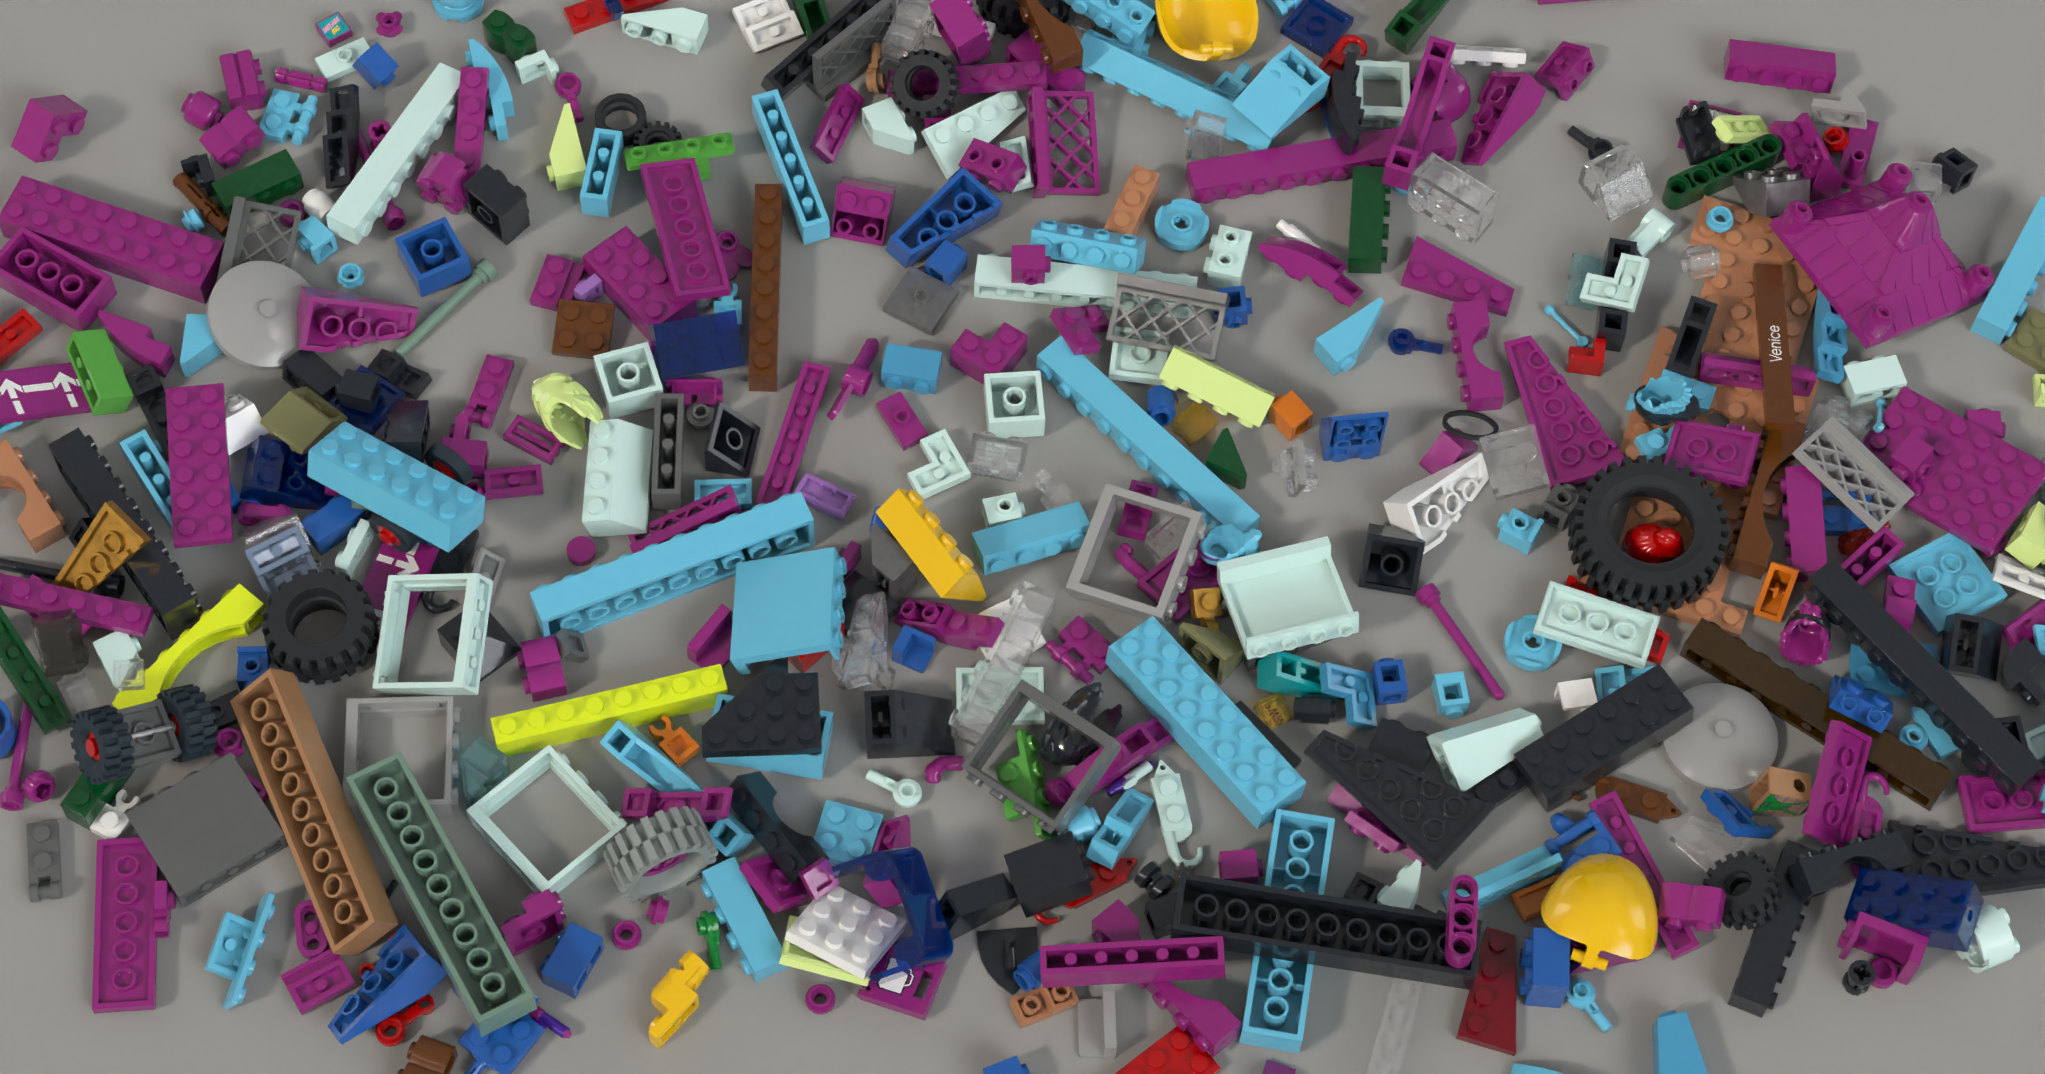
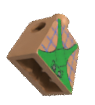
[1748,766,1812,817]

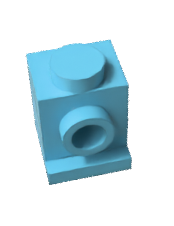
[297,215,338,265]
[1496,508,1544,555]
[1431,671,1470,719]

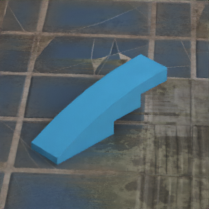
[1813,289,1848,384]

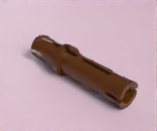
[173,172,230,238]

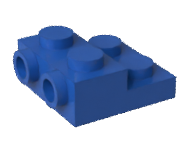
[1829,674,1893,733]

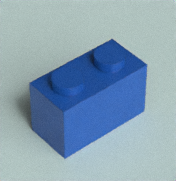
[540,922,605,999]

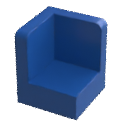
[892,625,936,673]

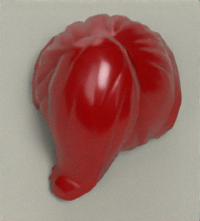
[1622,523,1686,563]

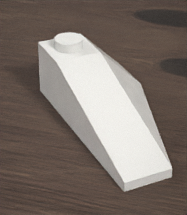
[1383,452,1490,555]

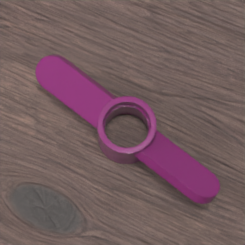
[827,338,879,420]

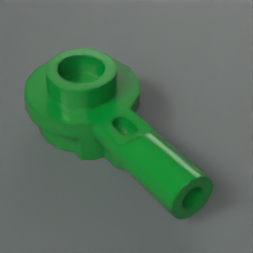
[696,910,722,970]

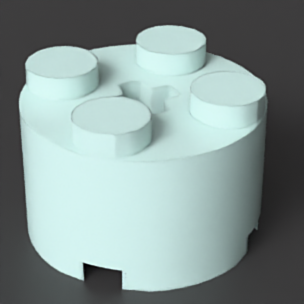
[1950,904,2020,973]

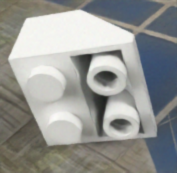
[225,394,269,455]

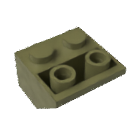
[260,386,348,455]

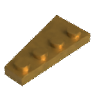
[52,500,152,593]

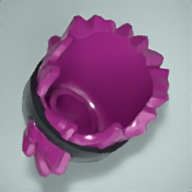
[1778,600,1832,667]

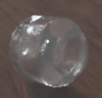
[1680,243,1722,281]

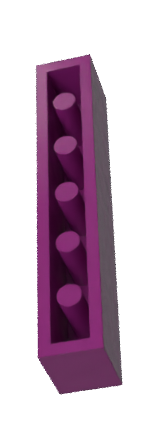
[1040,936,1226,988]

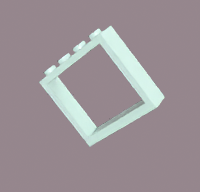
[372,573,493,696]
[466,745,627,893]

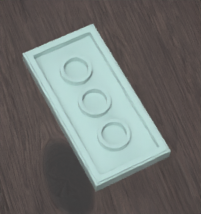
[1533,581,1660,670]

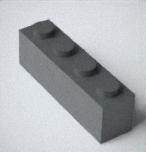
[651,393,685,510]

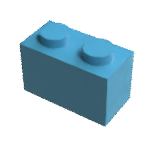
[881,343,942,395]

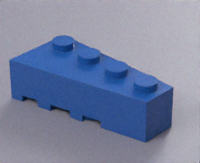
[885,168,1003,269]

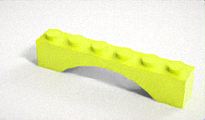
[112,583,265,710]

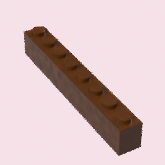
[748,184,783,392]

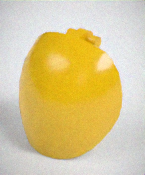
[1155,0,1259,62]
[1541,853,1658,971]

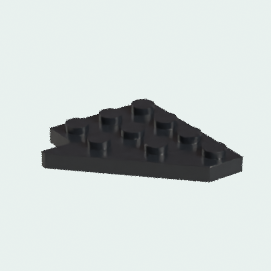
[702,657,822,758]

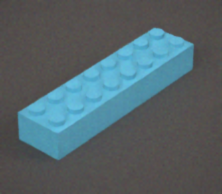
[1105,616,1307,830]
[1239,809,1335,1054]

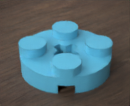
[1154,199,1209,252]
[1503,614,1562,672]

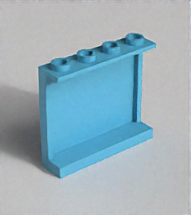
[730,547,847,675]

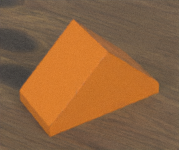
[1753,561,1799,623]

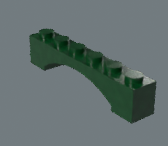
[1384,0,1449,55]

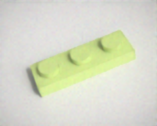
[1711,115,1771,143]

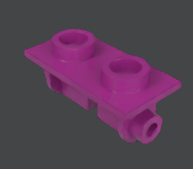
[666,377,723,407]

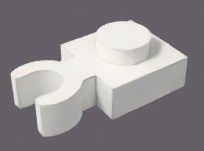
[89,789,141,839]

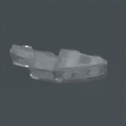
[842,591,888,690]

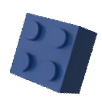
[395,216,472,298]
[1519,927,1570,1008]

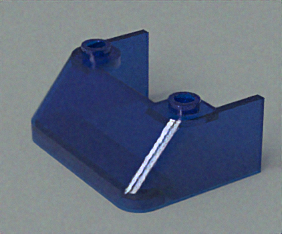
[832,846,954,987]

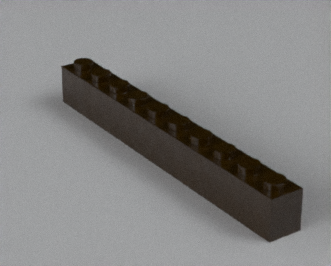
[1679,618,1954,811]

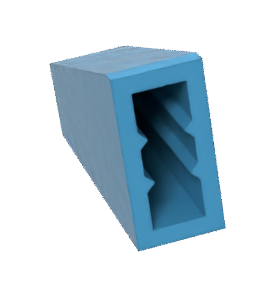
[1652,1010,1708,1074]

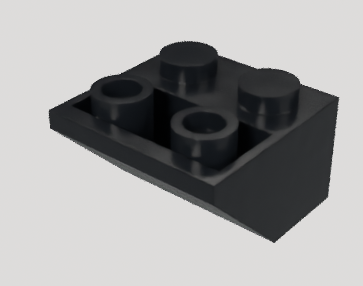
[1939,613,2004,682]

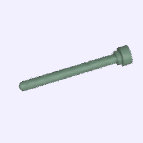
[395,258,498,357]

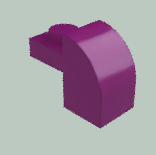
[441,413,489,479]
[1882,575,1916,633]

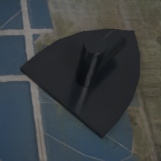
[977,927,1038,995]

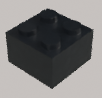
[463,164,530,245]

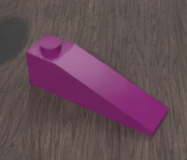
[1461,71,1546,166]
[297,286,418,353]

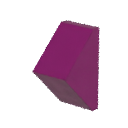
[1419,428,1478,475]

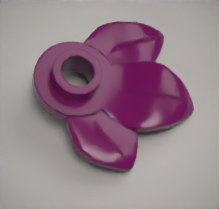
[716,230,752,282]

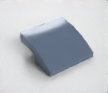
[244,525,320,599]

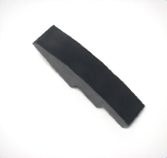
[322,84,360,189]

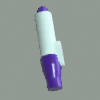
[1105,761,1154,797]

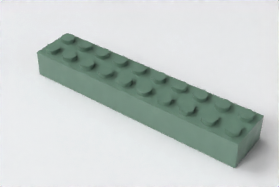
[345,751,537,1037]

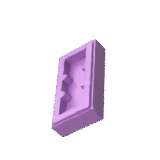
[793,472,856,522]

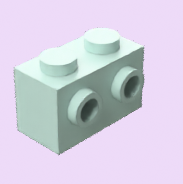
[1203,225,1252,288]

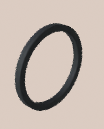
[1442,410,1499,441]

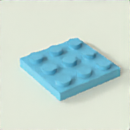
[1886,533,2008,637]

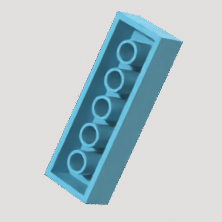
[307,421,485,553]

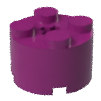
[416,151,476,215]

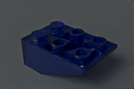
[239,435,334,510]

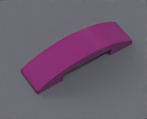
[621,787,733,823]

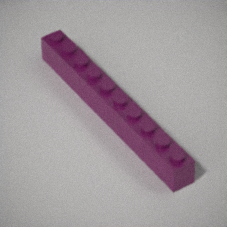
[1186,118,1458,204]

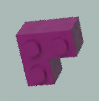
[11,94,88,163]
[950,322,1028,385]

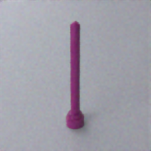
[358,126,407,230]
[1415,583,1505,700]
[0,700,32,811]

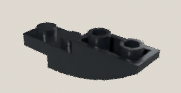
[1326,51,1364,155]

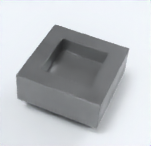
[555,628,590,664]

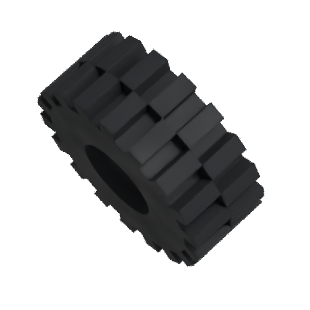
[1702,851,1784,931]

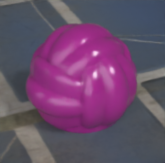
[22,770,56,803]

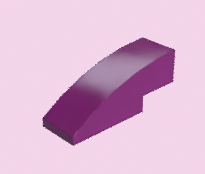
[98,310,175,378]

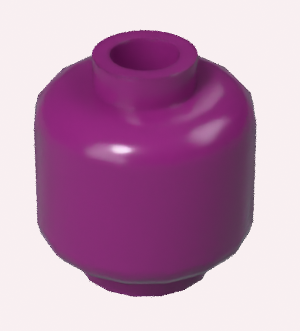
[181,91,224,131]

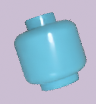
[1057,804,1102,845]

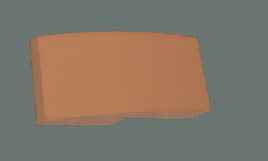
[1008,984,1080,1029]

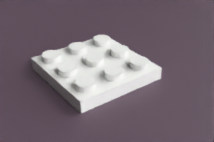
[785,886,907,980]

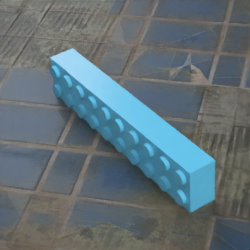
[530,491,815,643]

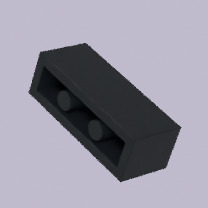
[382,400,431,463]

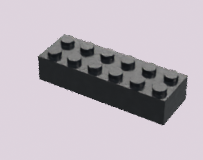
[1514,664,1694,813]

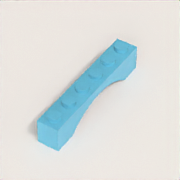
[600,720,755,858]

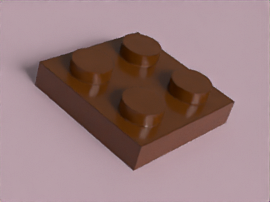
[552,299,615,359]

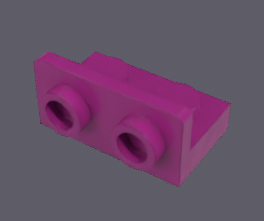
[1534,41,1595,101]
[1768,113,1829,171]

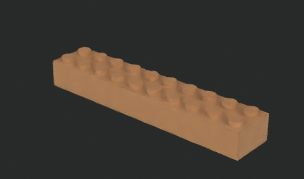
[230,669,399,956]

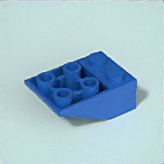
[1319,412,1389,462]

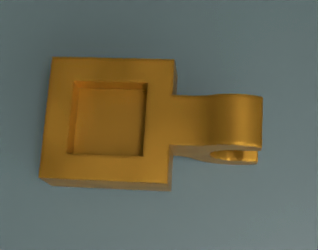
[1189,587,1223,631]

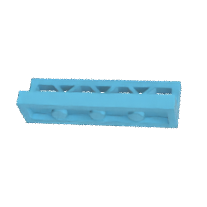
[1440,844,1563,910]

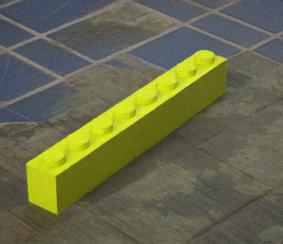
[490,664,728,759]

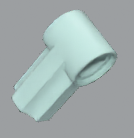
[1626,208,1676,257]

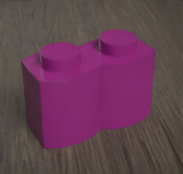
[199,105,266,169]
[516,635,568,702]
[1657,882,1726,933]

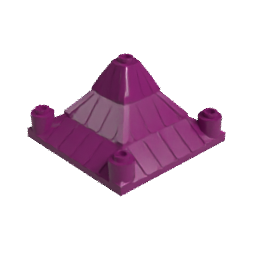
[1769,163,1994,349]

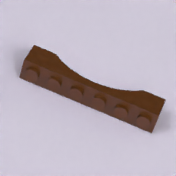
[1014,0,1083,74]
[1726,421,1806,580]

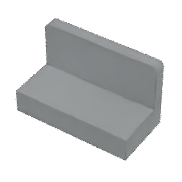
[1077,990,1117,1058]

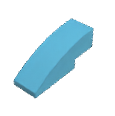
[1086,788,1155,870]

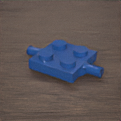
[458,995,545,1074]

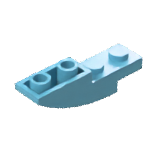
[465,39,515,141]

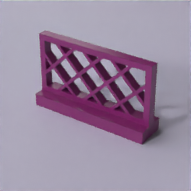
[1027,87,1101,198]

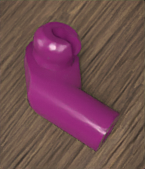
[1114,543,1149,580]
[924,756,964,784]

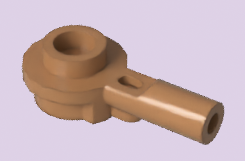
[866,42,886,95]

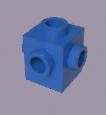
[1213,286,1253,329]

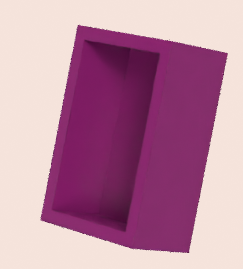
[929,0,992,66]

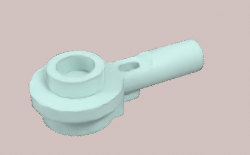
[866,769,922,808]

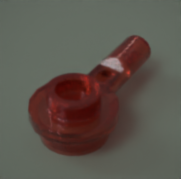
[1837,521,1891,556]

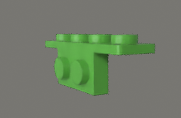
[623,132,735,180]
[995,728,1055,840]

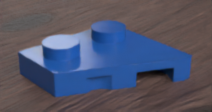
[1700,788,1776,839]

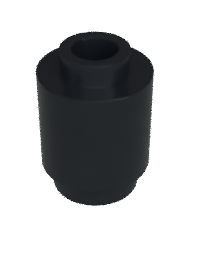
[1293,694,1336,725]

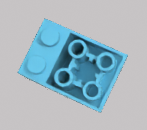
[1231,44,1330,140]

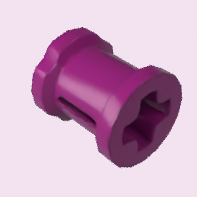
[367,120,391,152]

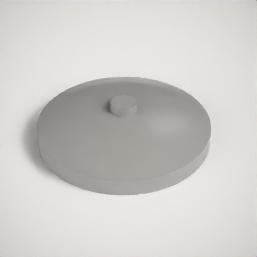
[206,261,311,370]
[1661,683,1778,794]

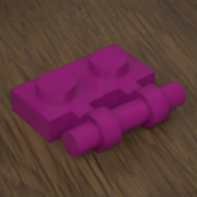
[1045,615,1111,685]

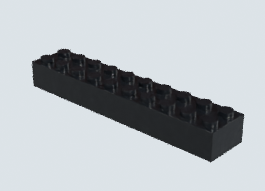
[1170,873,1482,990]

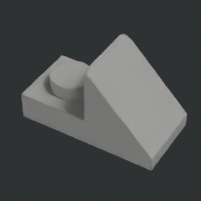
[1811,86,1867,129]

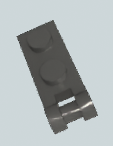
[26,820,63,903]

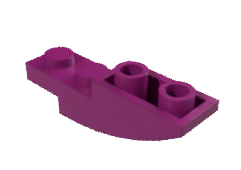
[1257,236,1364,308]
[893,598,1005,651]
[1065,717,1175,796]

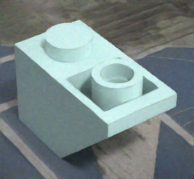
[862,97,917,155]

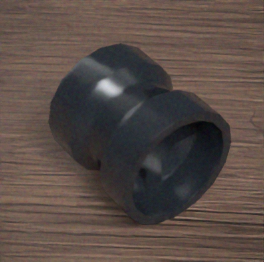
[1134,861,1176,900]

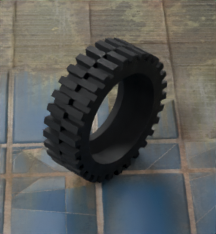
[1568,455,1730,613]

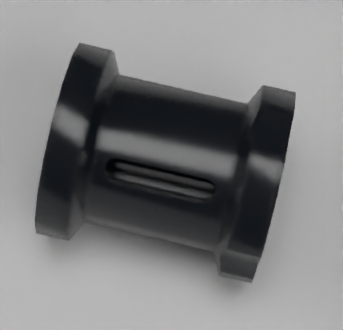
[1842,960,1876,996]

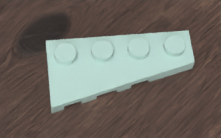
[921,91,1026,180]

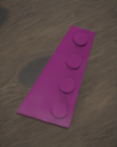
[1401,236,1515,317]

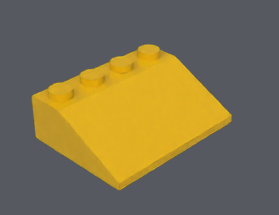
[876,488,987,602]

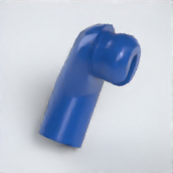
[1550,813,1595,838]

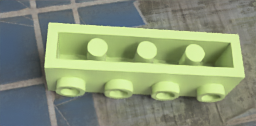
[1159,345,1275,428]

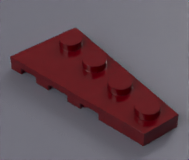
[1456,927,1516,1056]

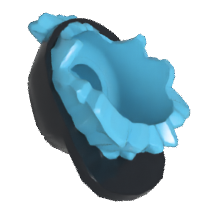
[1625,374,1699,426]

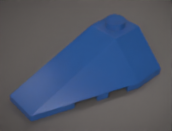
[328,924,447,1044]

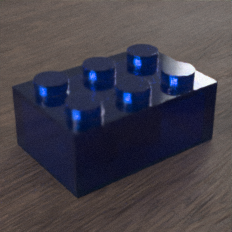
[648,310,745,380]

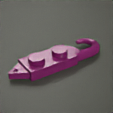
[1846,771,1890,879]

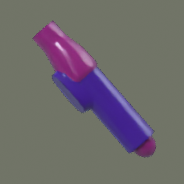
[528,1005,572,1038]

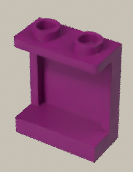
[1837,911,1929,985]

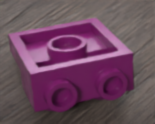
[500,889,566,957]

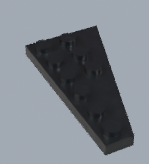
[1304,730,1496,872]

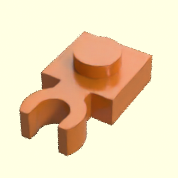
[649,715,700,767]

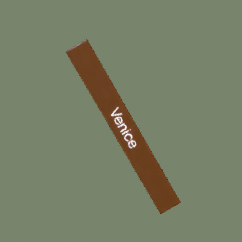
[1752,263,1796,432]

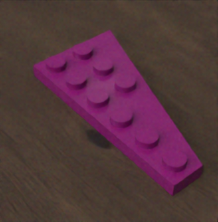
[1504,335,1625,491]

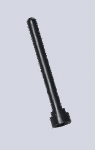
[0,558,125,599]

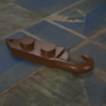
[1572,776,1682,824]

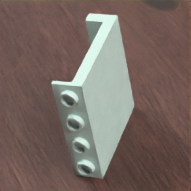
[1217,536,1359,660]

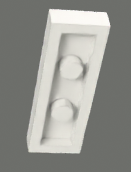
[1452,45,1526,68]

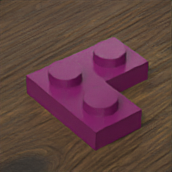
[1049,305,1109,355]

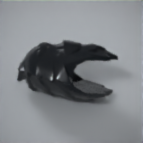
[1038,682,1122,766]

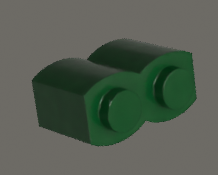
[482,10,537,65]

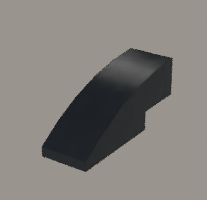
[1665,295,1718,378]

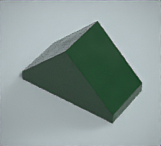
[1205,428,1247,490]

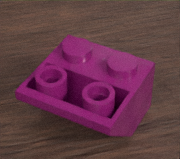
[830,177,896,246]

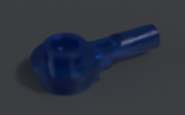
[1388,328,1443,355]

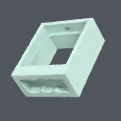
[1353,59,1410,130]

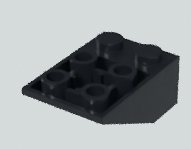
[864,690,955,759]

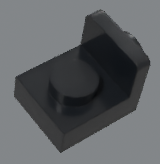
[180,153,215,197]

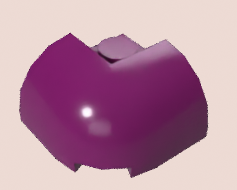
[1410,64,1471,123]

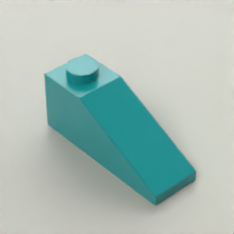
[1257,651,1345,700]

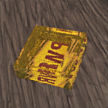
[1253,692,1294,730]

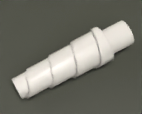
[1276,219,1320,249]

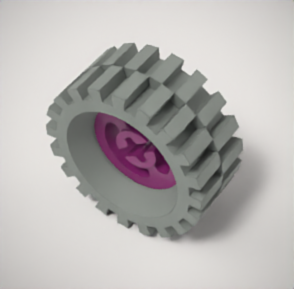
[603,806,718,903]

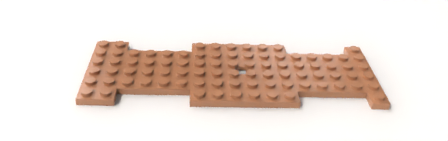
[1576,195,1820,638]

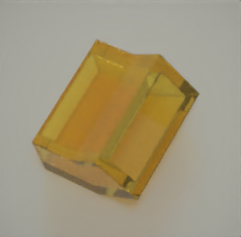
[1171,401,1219,447]

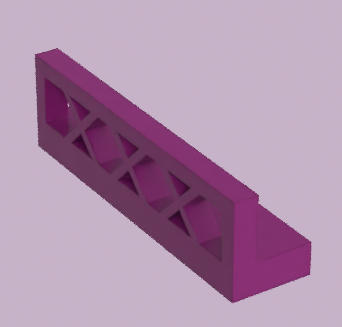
[1698,352,1817,397]
[628,485,743,554]

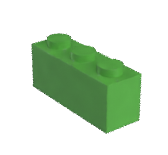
[66,329,133,416]

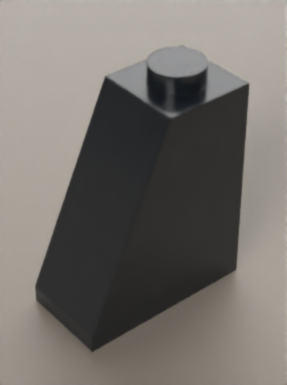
[924,873,1018,947]

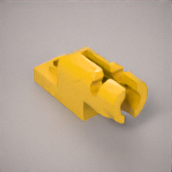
[648,950,709,1049]

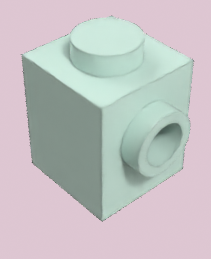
[982,492,1026,528]

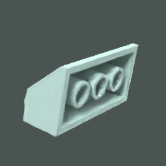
[582,419,654,537]

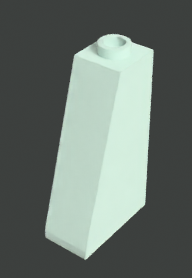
[1427,708,1544,791]

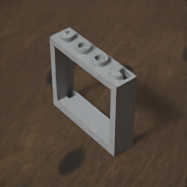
[1066,483,1207,626]
[343,696,461,818]

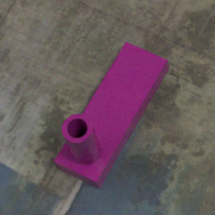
[1838,119,1879,190]

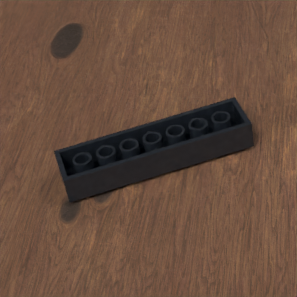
[48,427,203,641]

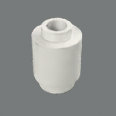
[302,188,335,228]

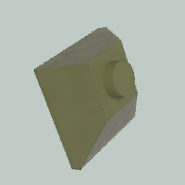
[1177,622,1244,685]

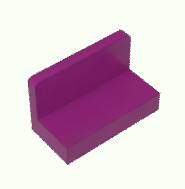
[687,604,733,669]

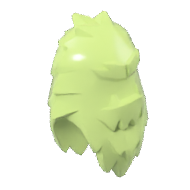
[531,372,604,449]

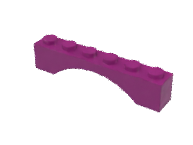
[1382,36,1456,191]
[1091,899,1241,1057]

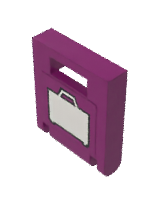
[857,945,947,1021]

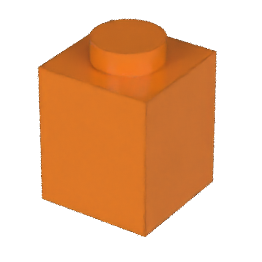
[1268,390,1314,442]

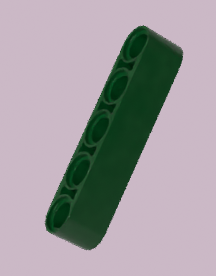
[1662,134,1782,210]

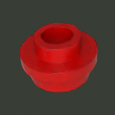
[1822,127,1849,153]

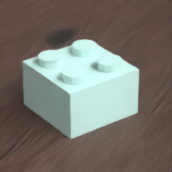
[593,342,663,419]
[983,370,1045,439]

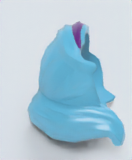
[1198,523,1262,566]

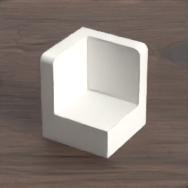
[1554,678,1598,712]

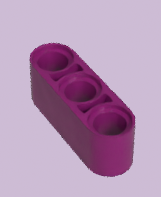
[1445,875,1478,968]

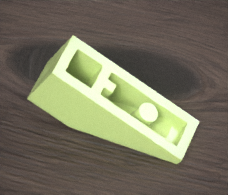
[546,103,586,191]

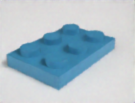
[1848,641,1938,698]

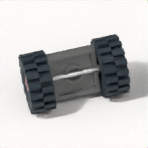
[70,684,217,785]

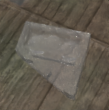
[1669,816,1752,872]

